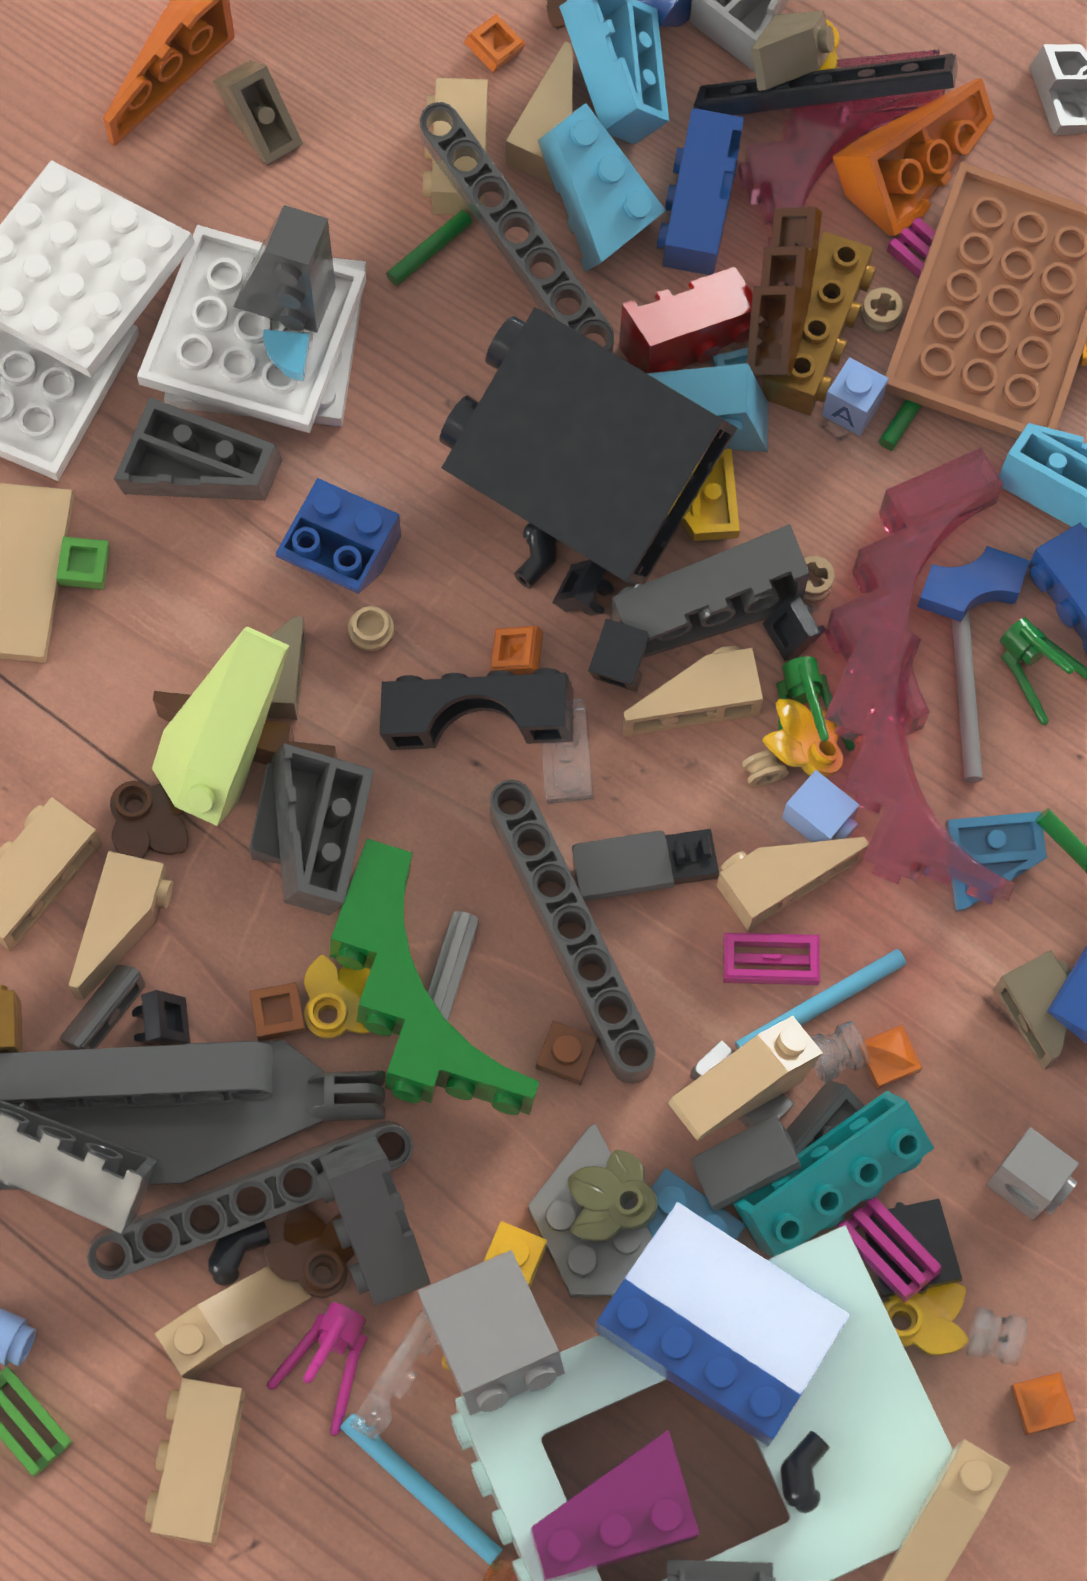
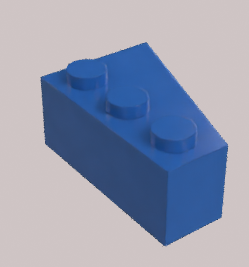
[657,108,744,275]

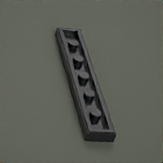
[693,53,958,115]

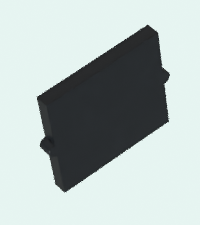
[863,1199,962,1298]

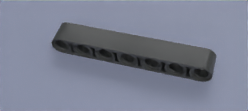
[420,102,614,352]
[490,780,656,1084]
[0,1042,273,1112]
[87,1120,413,1280]

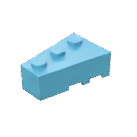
[559,0,669,145]
[538,103,666,272]
[648,363,769,452]
[995,423,1087,530]

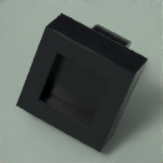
[552,559,615,616]
[762,595,826,661]
[665,829,719,885]
[132,990,190,1046]

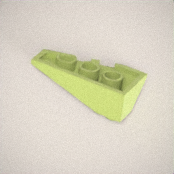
[152,627,290,826]

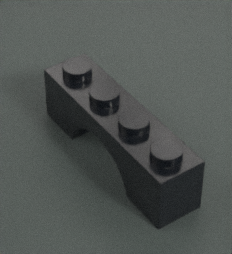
[380,668,574,750]

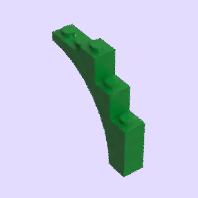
[329,838,539,1115]

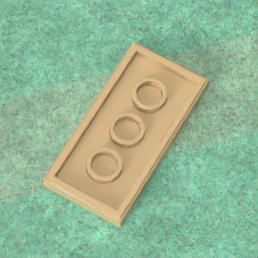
[0,483,74,663]

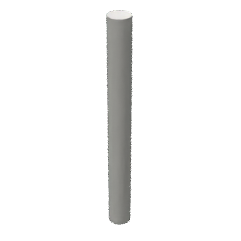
[951,611,983,783]

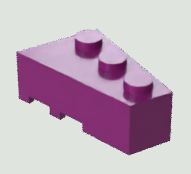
[530,1430,700,1581]

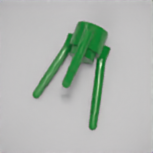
[1000,617,1087,725]
[776,656,855,751]

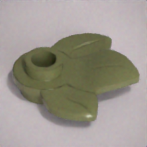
[568,1150,658,1242]

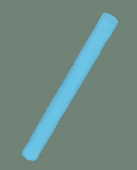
[735,949,907,1049]
[340,1413,503,1565]

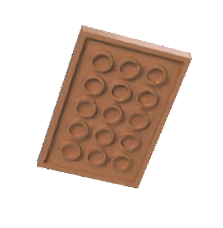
[885,161,1087,439]

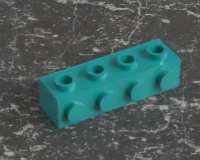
[732,1090,934,1258]

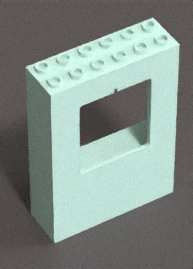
[450,1225,953,1581]

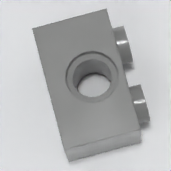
[986,1127,1079,1221]

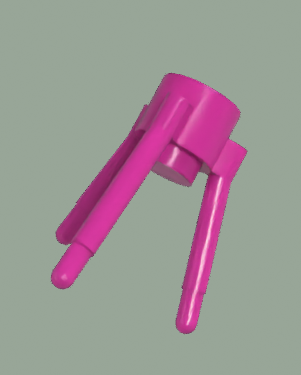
[267,1302,368,1436]

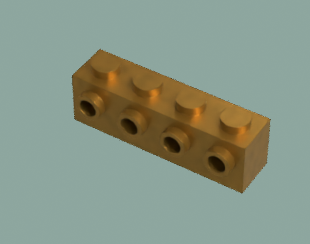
[762,231,877,416]

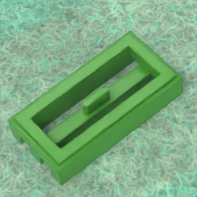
[0,1366,74,1478]

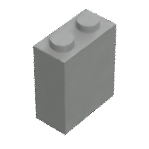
[418,1250,565,1416]

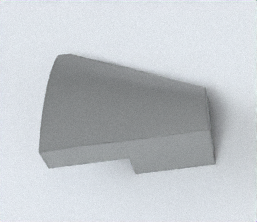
[1029,44,1087,136]

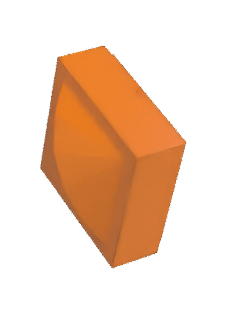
[464,13,526,73]
[490,626,543,675]
[857,1025,922,1089]
[1010,1372,1076,1436]

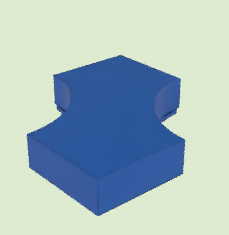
[917,546,1030,622]

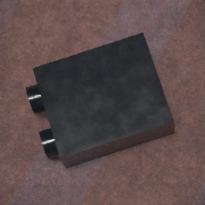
[439,307,737,585]

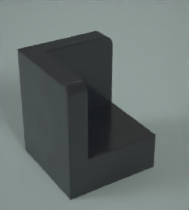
[588,619,650,692]

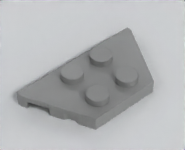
[528,1124,653,1298]

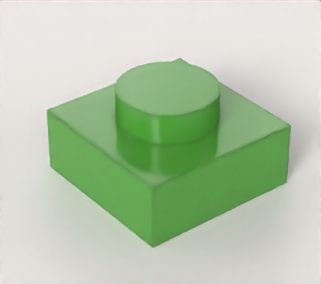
[56,537,110,590]

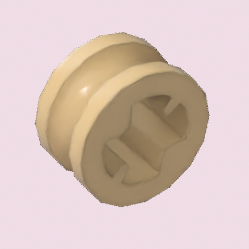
[861,287,903,333]
[803,556,835,602]
[742,750,789,788]

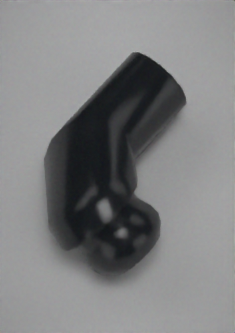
[514,523,557,589]
[208,1221,270,1286]
[780,1431,830,1513]

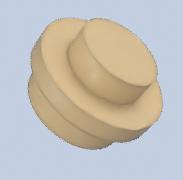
[348,606,394,651]

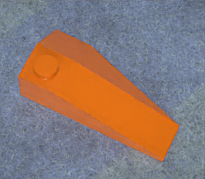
[103,0,235,146]
[832,78,994,236]

